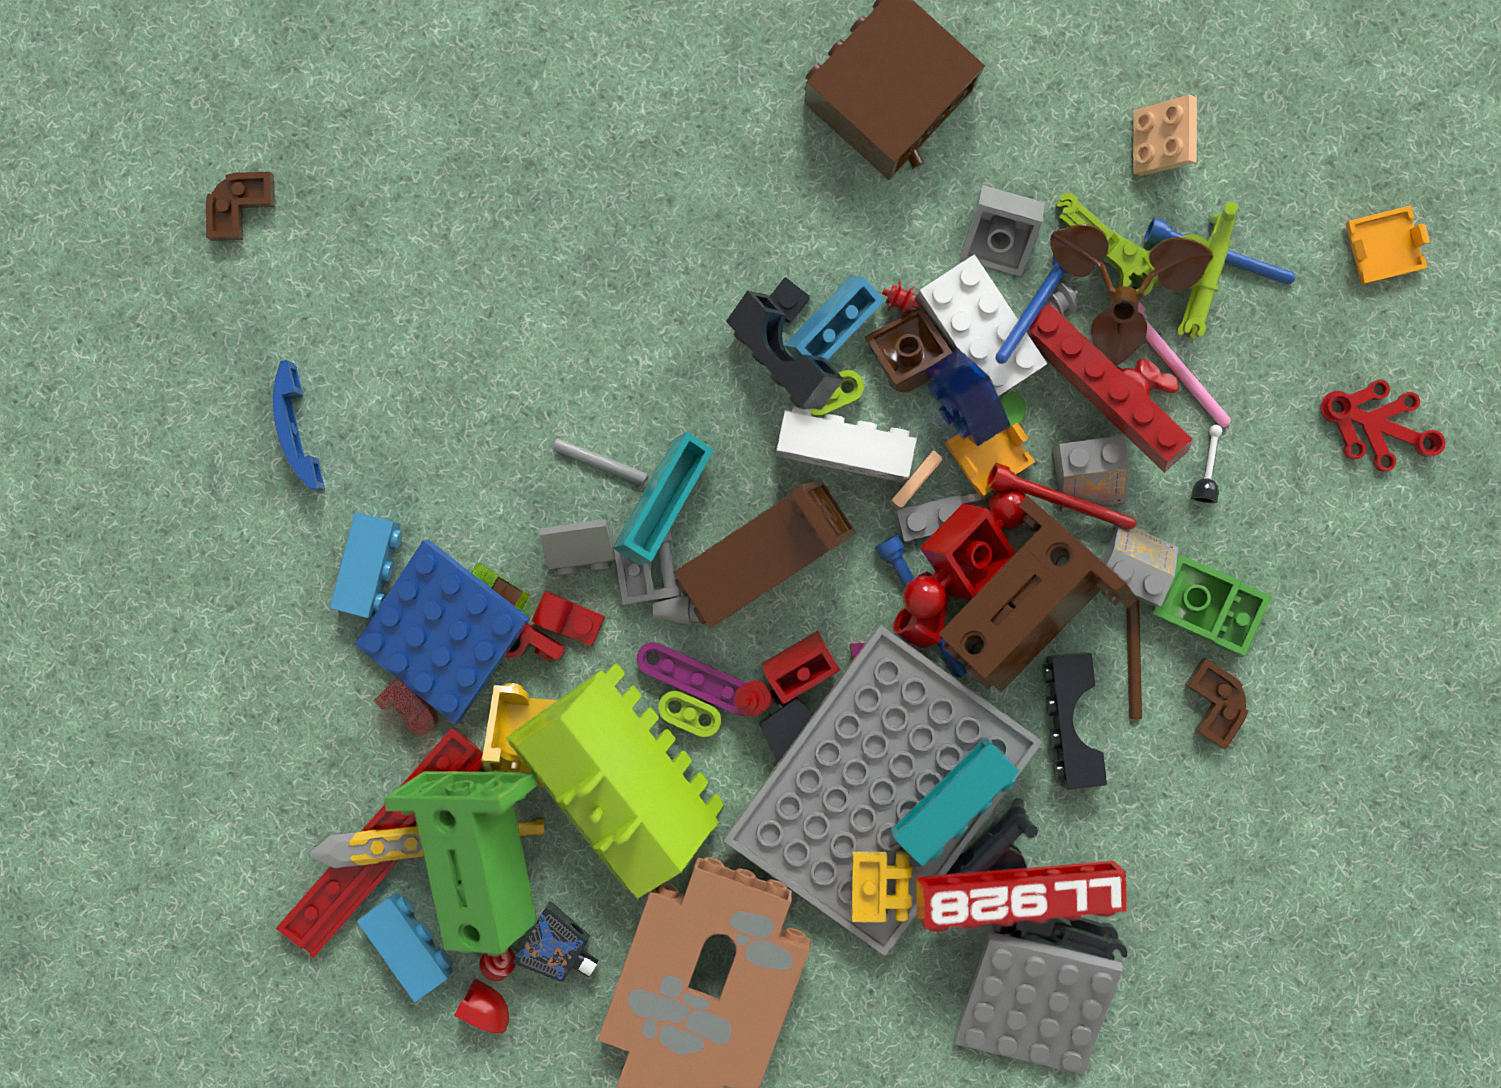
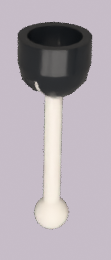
[1191,425,1222,504]

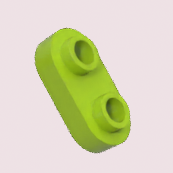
[806,370,864,417]
[658,690,721,737]

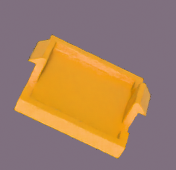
[1345,205,1430,285]
[944,409,1035,498]

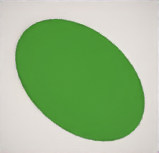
[998,392,1026,426]

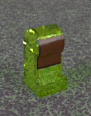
[471,562,531,611]

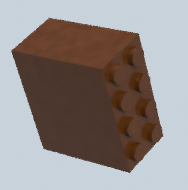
[804,0,985,180]

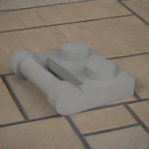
[612,531,681,605]

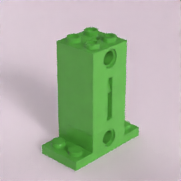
[384,771,538,956]

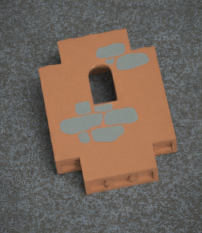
[598,857,810,1088]

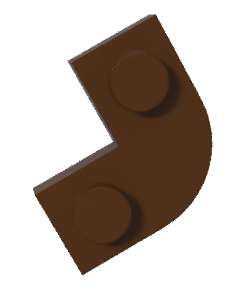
[206,172,275,241]
[1185,658,1248,750]

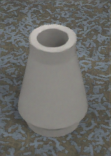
[653,595,700,626]

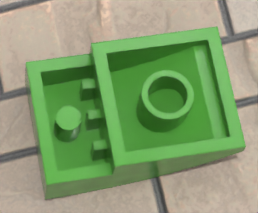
[1152,554,1272,657]

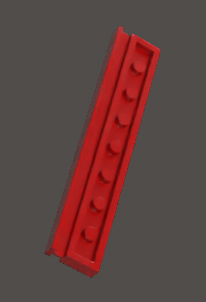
[276,726,483,958]

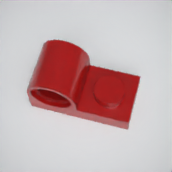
[893,571,950,648]
[531,590,606,646]
[505,623,568,662]

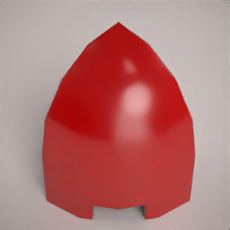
[454,978,509,1034]

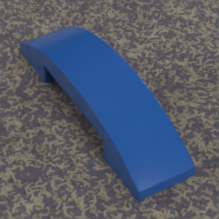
[273,360,325,491]

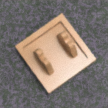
[1133,95,1197,176]

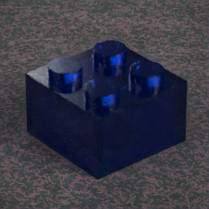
[926,348,1011,447]

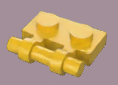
[851,851,913,922]

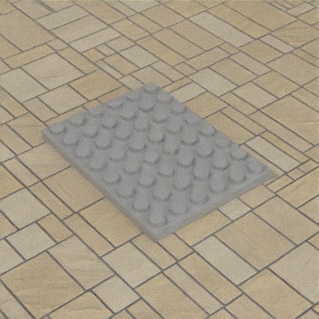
[723,624,1043,956]

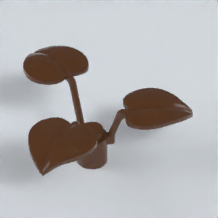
[1050,224,1213,366]

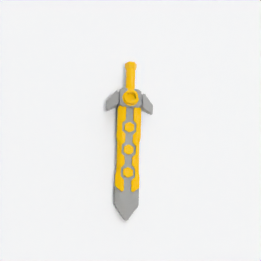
[310,819,545,868]

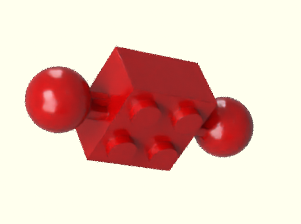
[903,488,1027,619]

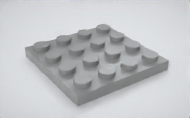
[954,931,1123,1075]

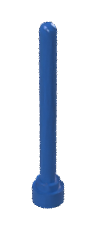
[1144,218,1295,284]
[995,255,1068,364]
[875,535,966,677]

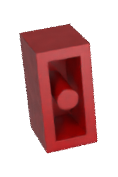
[762,631,840,704]

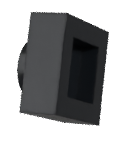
[769,277,811,324]

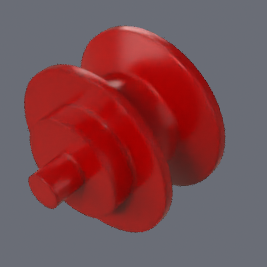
[882,281,920,317]
[734,680,772,717]
[479,947,516,982]

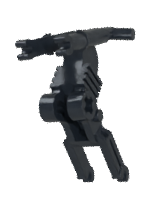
[946,798,1128,961]

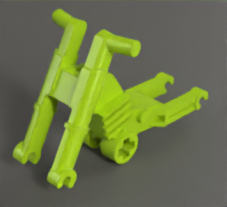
[1056,193,1238,339]

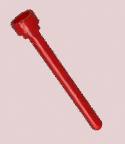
[987,463,1137,530]

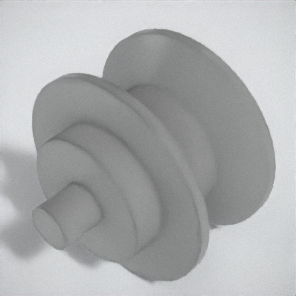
[1042,283,1080,317]

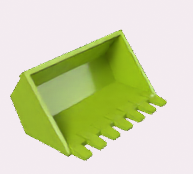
[506,663,724,899]

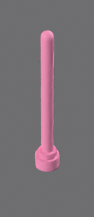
[1138,301,1231,428]

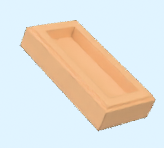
[889,450,942,509]

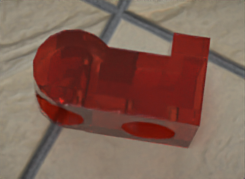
[373,677,439,736]

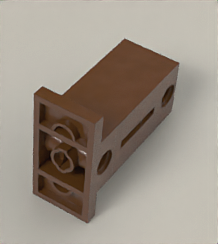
[674,479,856,628]
[939,496,1137,692]

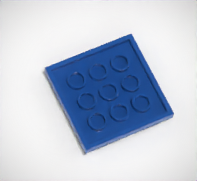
[355,539,530,724]

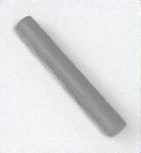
[553,438,648,485]

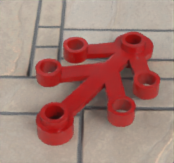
[1320,380,1446,472]

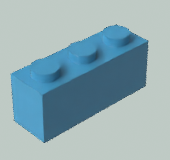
[784,276,885,360]
[330,512,403,618]
[357,891,453,1003]

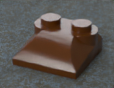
[865,307,954,392]

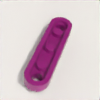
[636,642,747,716]

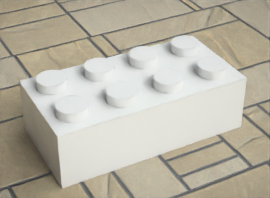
[916,254,1047,405]
[776,407,917,483]

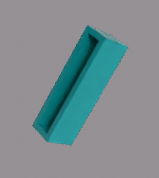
[612,432,714,565]
[890,737,1020,866]

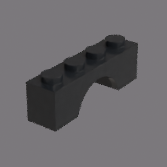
[726,291,844,410]
[1042,652,1107,790]

